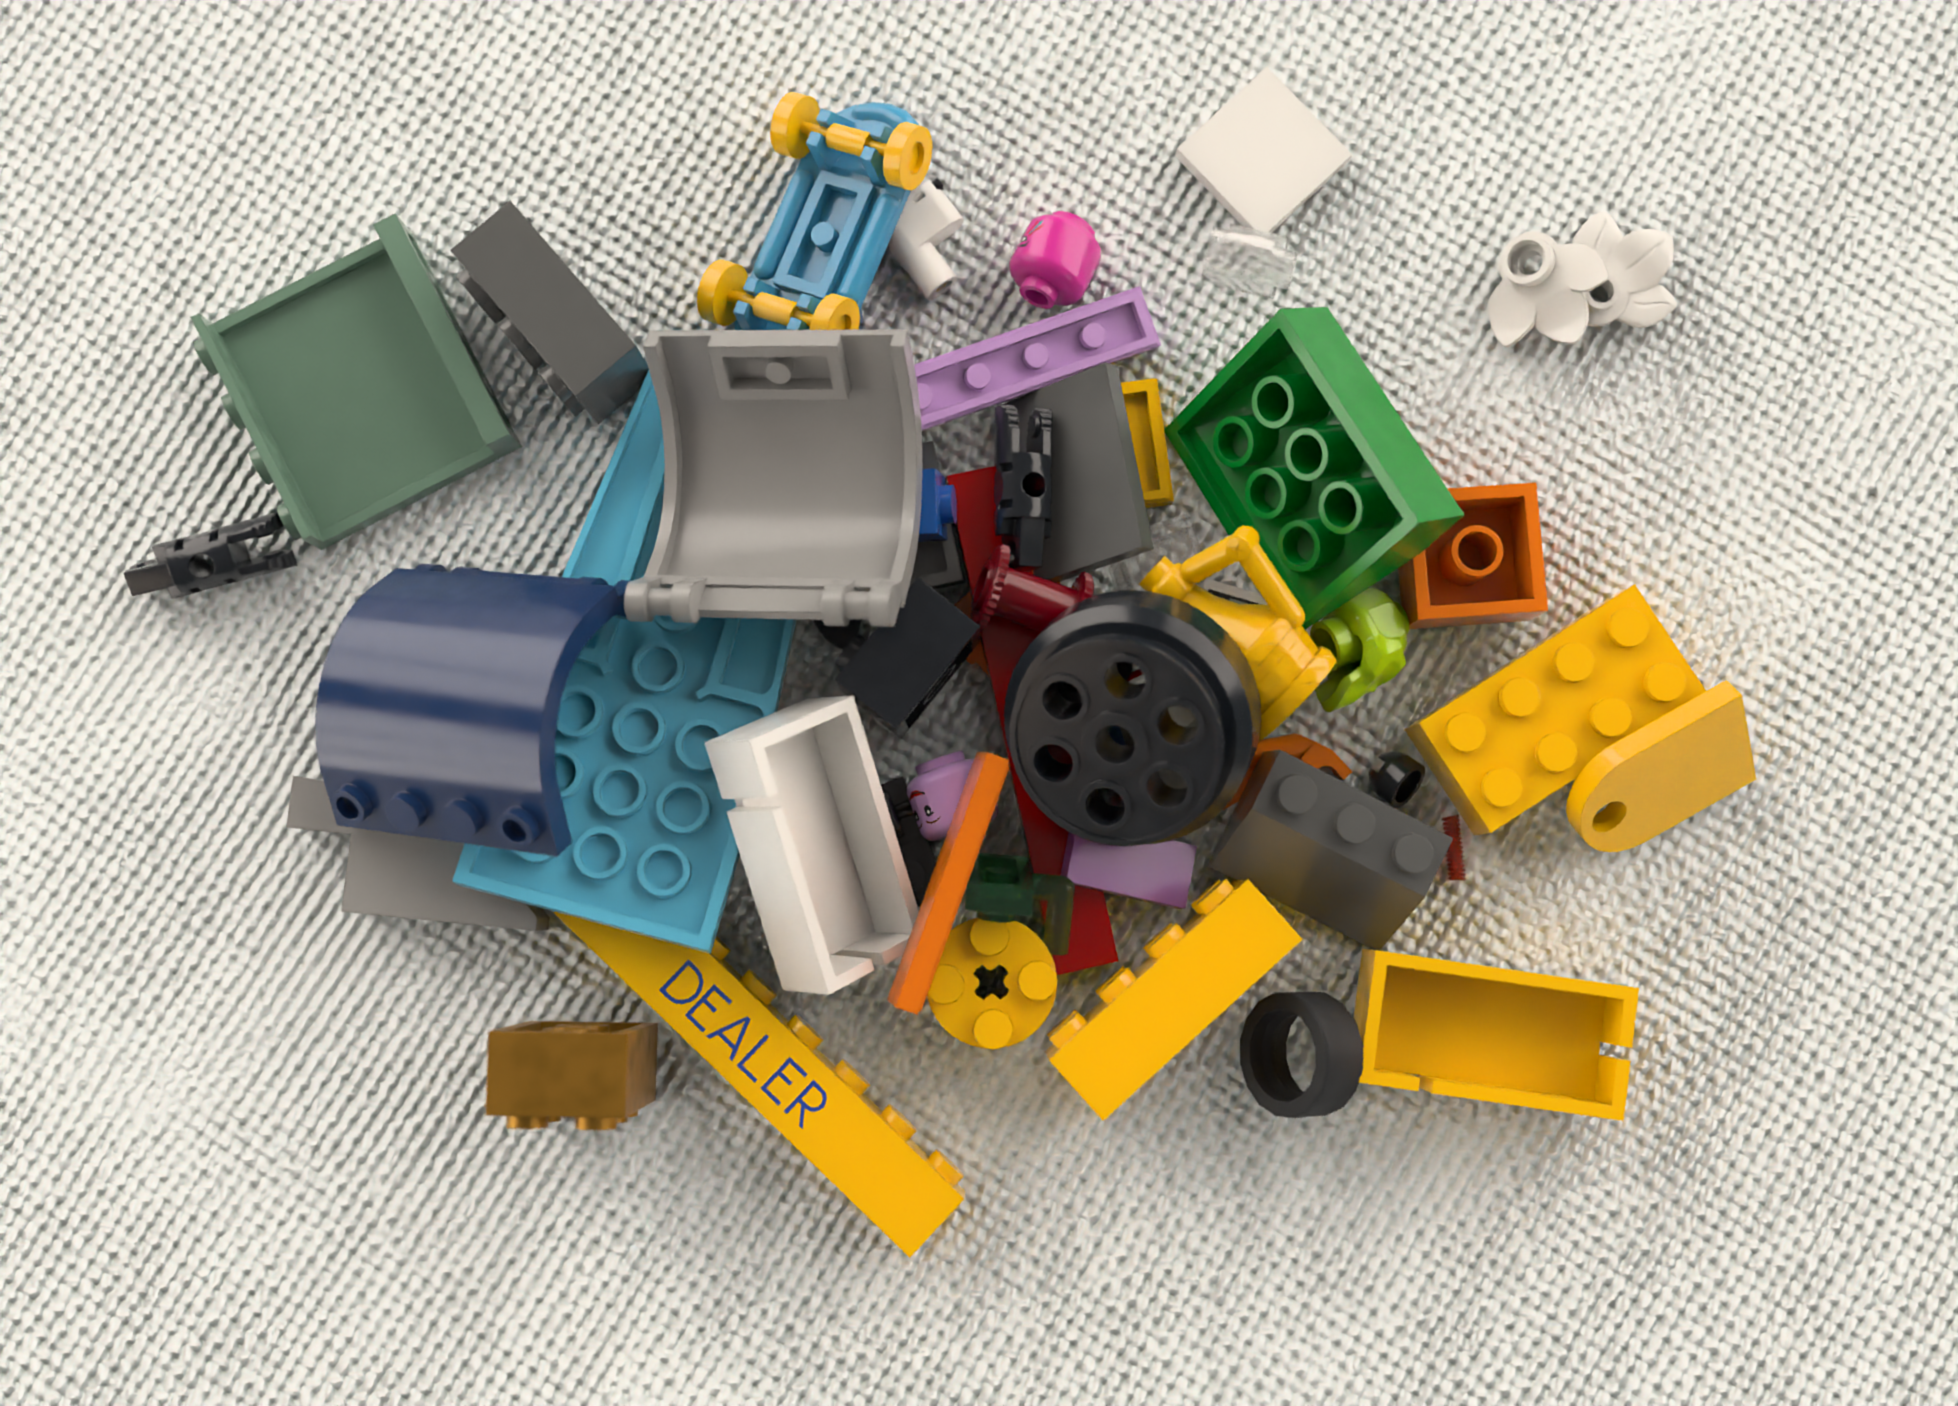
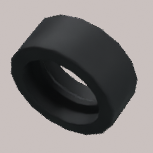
[1240,992,1363,1118]

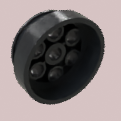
[1004,590,1261,846]

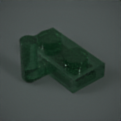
[964,853,1075,955]

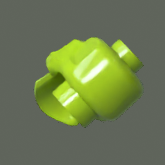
[1310,588,1409,713]

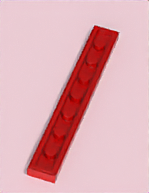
[945,466,1119,975]

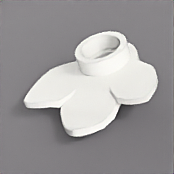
[1572,211,1677,328]
[1488,232,1609,347]

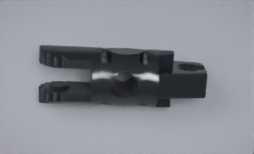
[994,404,1052,572]
[124,512,298,599]

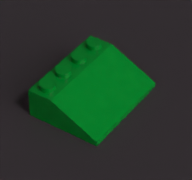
[1164,307,1465,630]

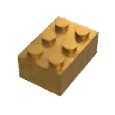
[485,1021,658,1130]

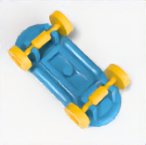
[697,92,932,330]

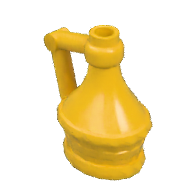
[1138,525,1337,742]

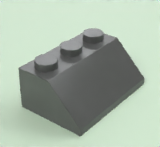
[1207,750,1453,951]

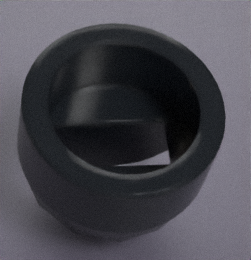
[1368,751,1425,808]

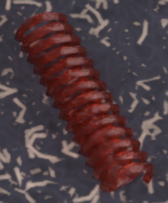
[1441,814,1467,880]

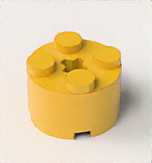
[927,916,1057,1049]

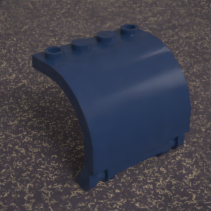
[315,563,633,856]

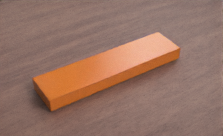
[887,752,1011,1015]

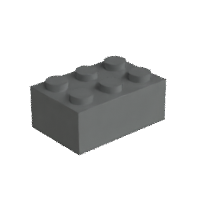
[450,200,649,424]

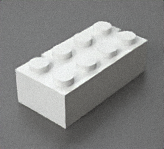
[704,695,919,995]

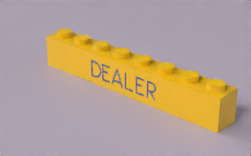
[552,911,965,1257]

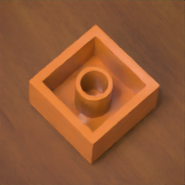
[1398,482,1548,629]

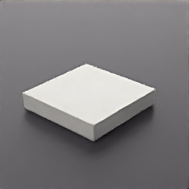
[1175,67,1352,244]

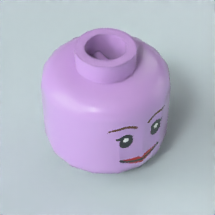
[906,751,999,841]

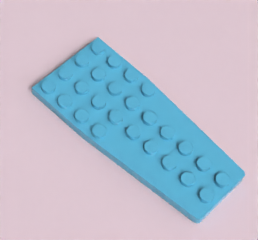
[452,370,796,954]

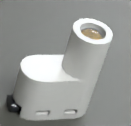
[887,178,964,301]

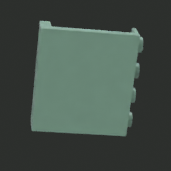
[190,213,522,550]

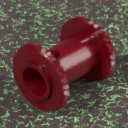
[970,544,1094,632]

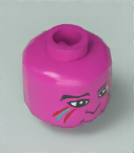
[1009,211,1101,309]

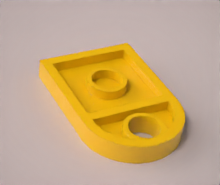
[1566,680,1756,852]

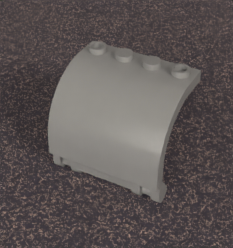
[624,329,922,627]

